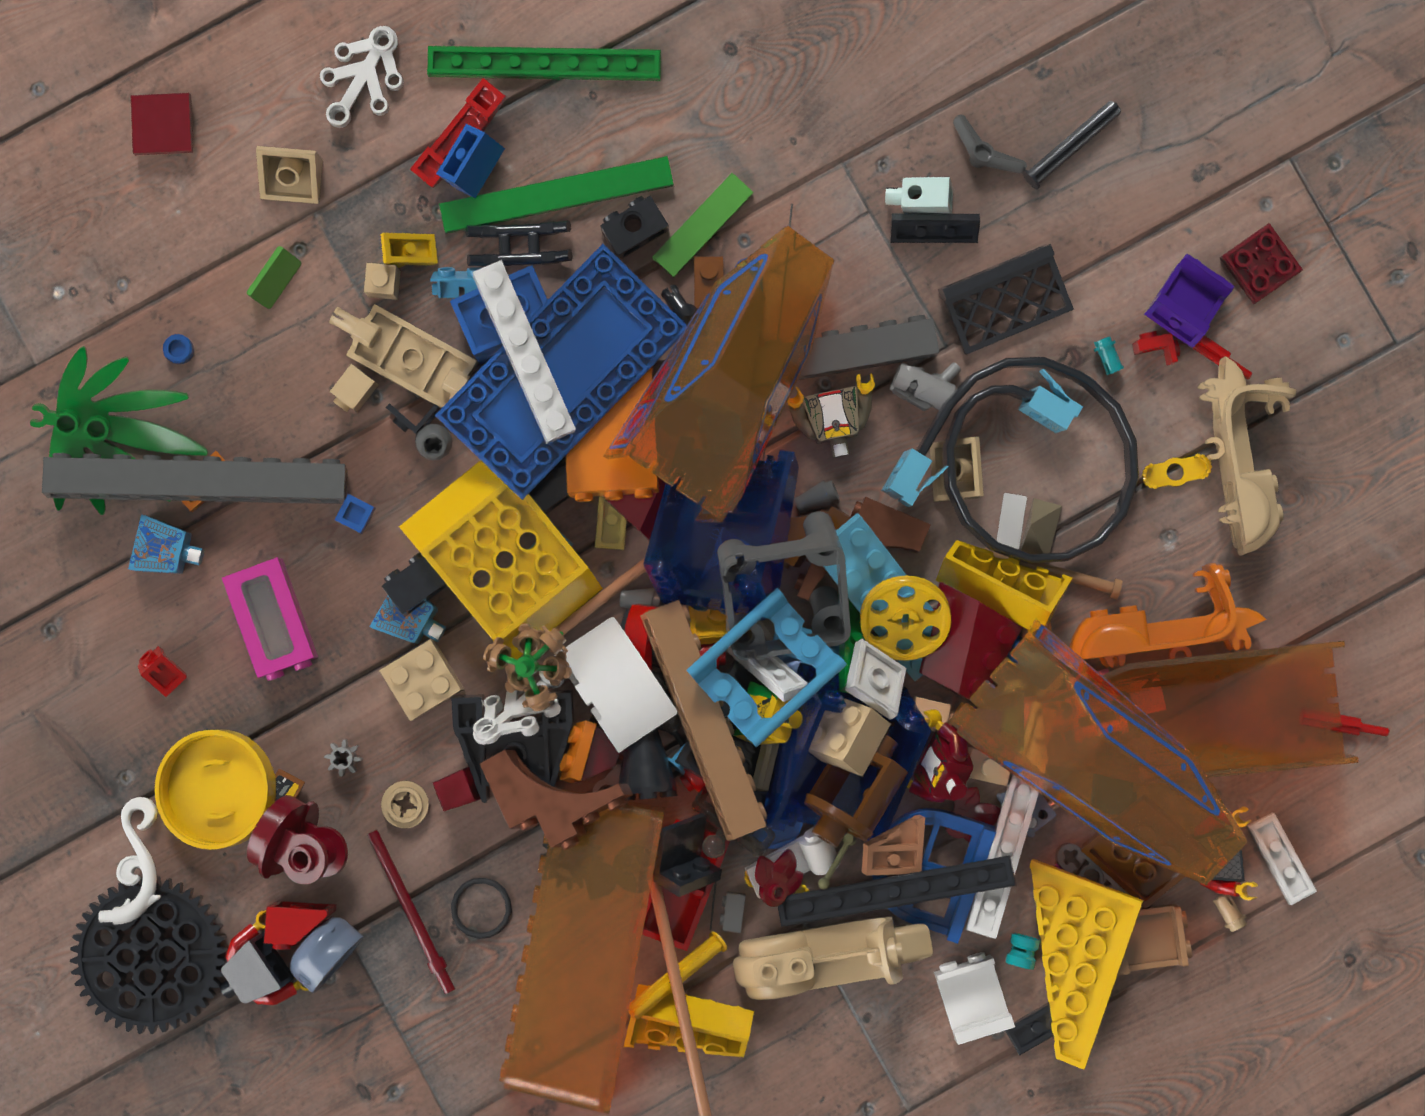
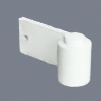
[745,828,840,899]

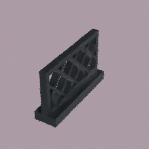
[938,244,1074,355]

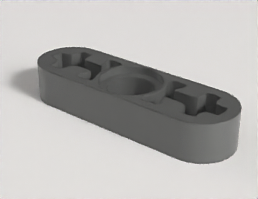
[1055,843,1126,894]

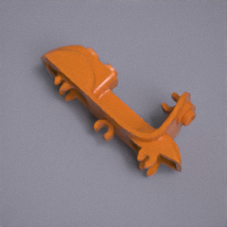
[1069,563,1267,668]

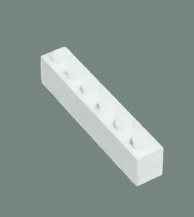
[473,260,576,444]

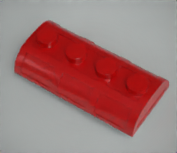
[632,819,731,951]

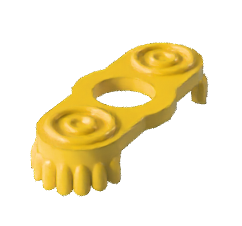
[1141,454,1212,489]

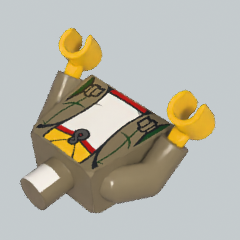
[783,373,875,458]

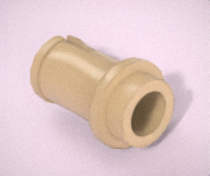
[1213,894,1247,932]

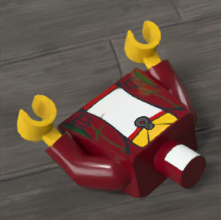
[899,709,974,802]

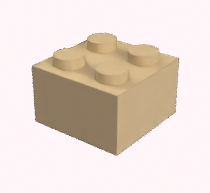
[379,639,465,721]
[801,693,891,777]

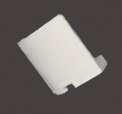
[554,617,677,753]

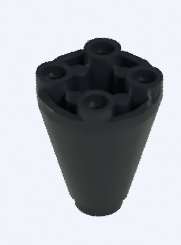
[618,728,678,801]

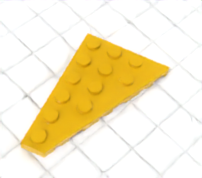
[1030,859,1144,1070]

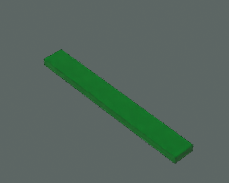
[427,46,661,81]
[439,156,674,234]

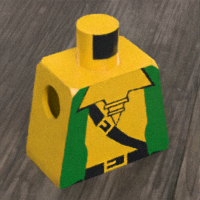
[733,681,803,745]

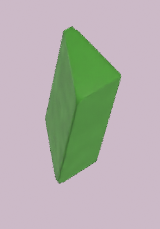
[247,246,301,309]

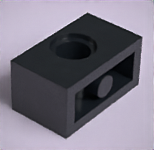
[600,195,669,260]

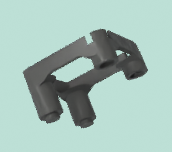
[717,512,851,660]

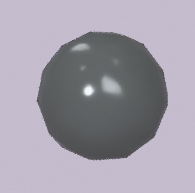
[415,424,453,460]

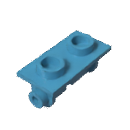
[430,267,482,298]

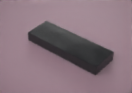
[890,213,980,243]
[1005,1002,1054,1056]

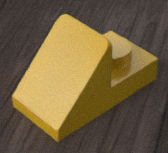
[380,233,438,268]

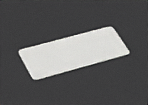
[997,493,1027,549]

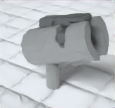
[890,362,961,411]

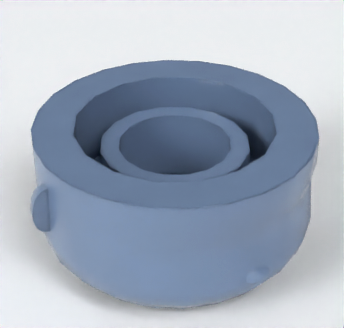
[290,917,364,994]

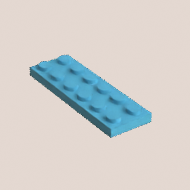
[823,513,933,681]

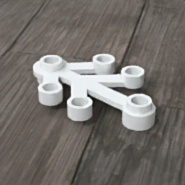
[320,26,404,128]
[473,671,564,745]

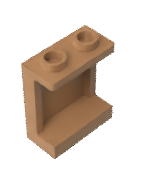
[1118,904,1192,976]

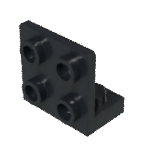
[653,813,722,897]

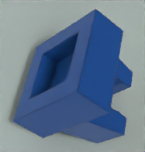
[335,494,376,534]

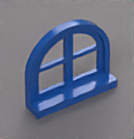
[872,808,996,944]

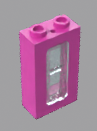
[222,557,318,681]

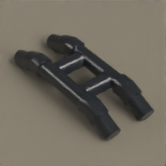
[465,220,573,267]

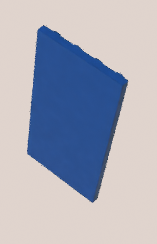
[435,244,689,500]

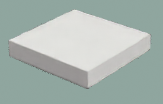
[845,639,907,720]

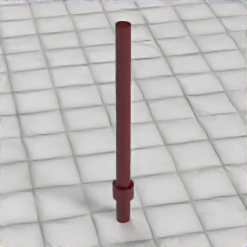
[367,829,455,994]

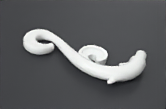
[99,797,161,925]

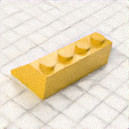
[935,540,1073,636]
[623,984,754,1057]

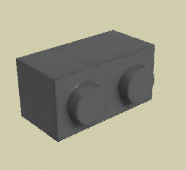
[719,892,746,933]

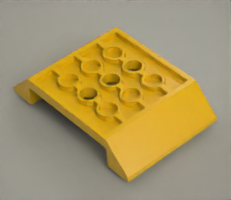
[398,460,603,659]

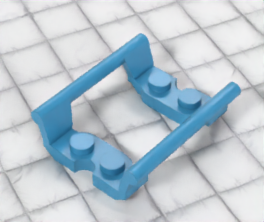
[686,588,847,748]

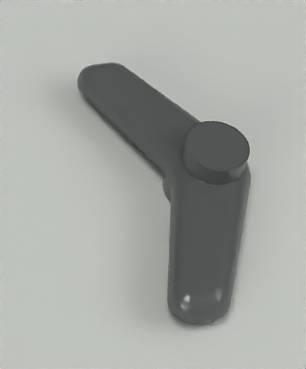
[953,115,1027,173]

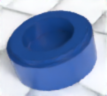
[163,334,194,364]

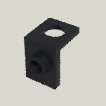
[385,403,440,435]

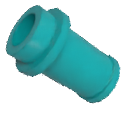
[1093,336,1124,375]

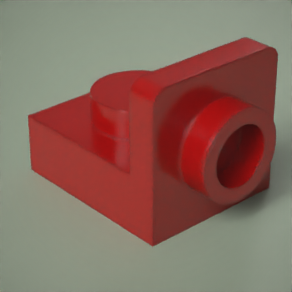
[138,646,187,697]

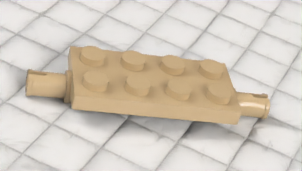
[329,304,478,408]

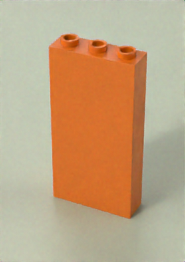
[566,366,659,502]

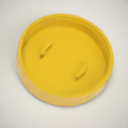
[155,729,276,850]

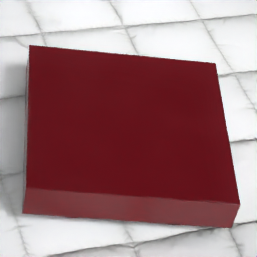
[131,93,193,156]
[1220,223,1303,305]

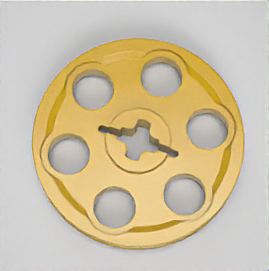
[860,575,951,661]

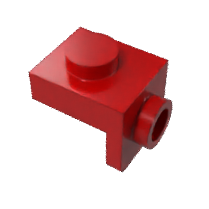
[1132,331,1181,366]

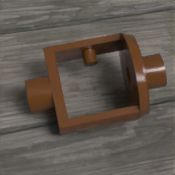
[804,734,908,848]

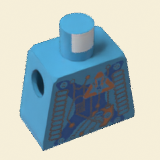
[128,515,204,574]
[369,595,446,644]

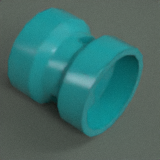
[1005,933,1041,970]

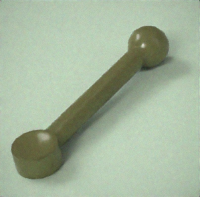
[818,833,856,889]

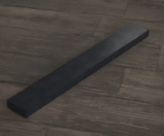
[778,855,1017,927]

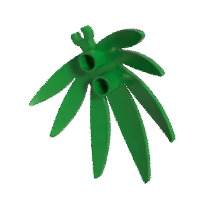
[30,346,208,515]

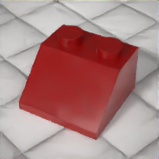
[264,901,337,950]

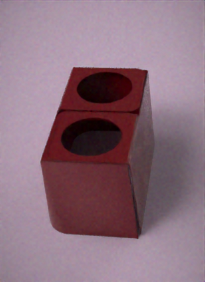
[433,766,481,811]

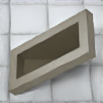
[1020,498,1062,563]

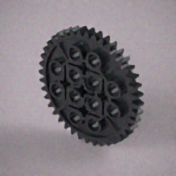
[70,876,228,1034]

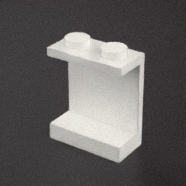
[934,952,1015,1045]

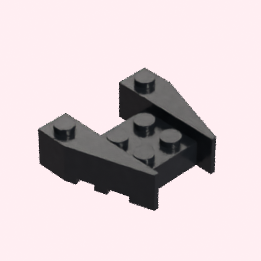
[451,690,574,803]

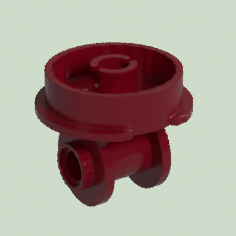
[247,795,348,884]

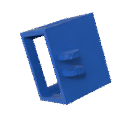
[450,265,548,364]

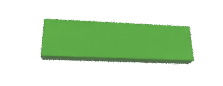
[652,173,753,278]

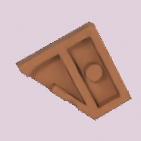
[862,815,925,876]

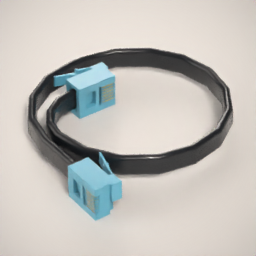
[881,357,1139,563]

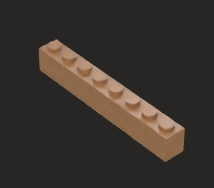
[641,600,767,841]

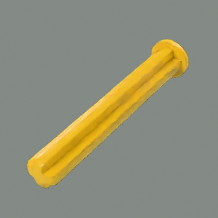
[627,931,727,1019]

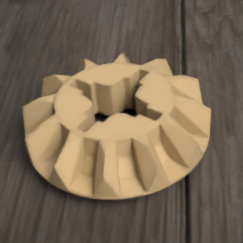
[381,781,429,828]

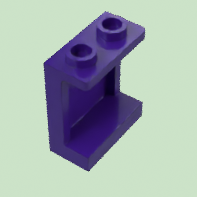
[1144,254,1234,348]

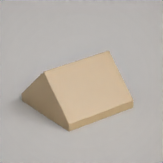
[256,146,323,204]
[930,437,984,502]

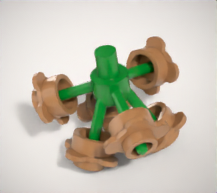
[483,624,572,711]

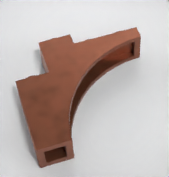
[794,497,931,601]
[480,750,633,850]

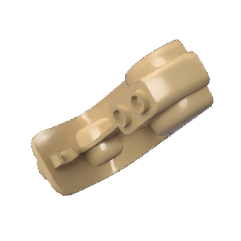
[1197,356,1296,556]
[733,917,933,1000]

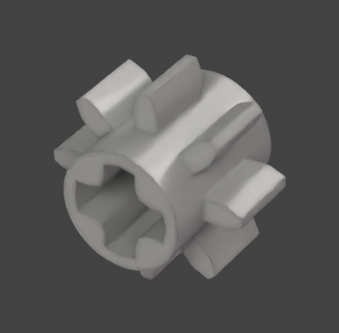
[324,739,363,777]

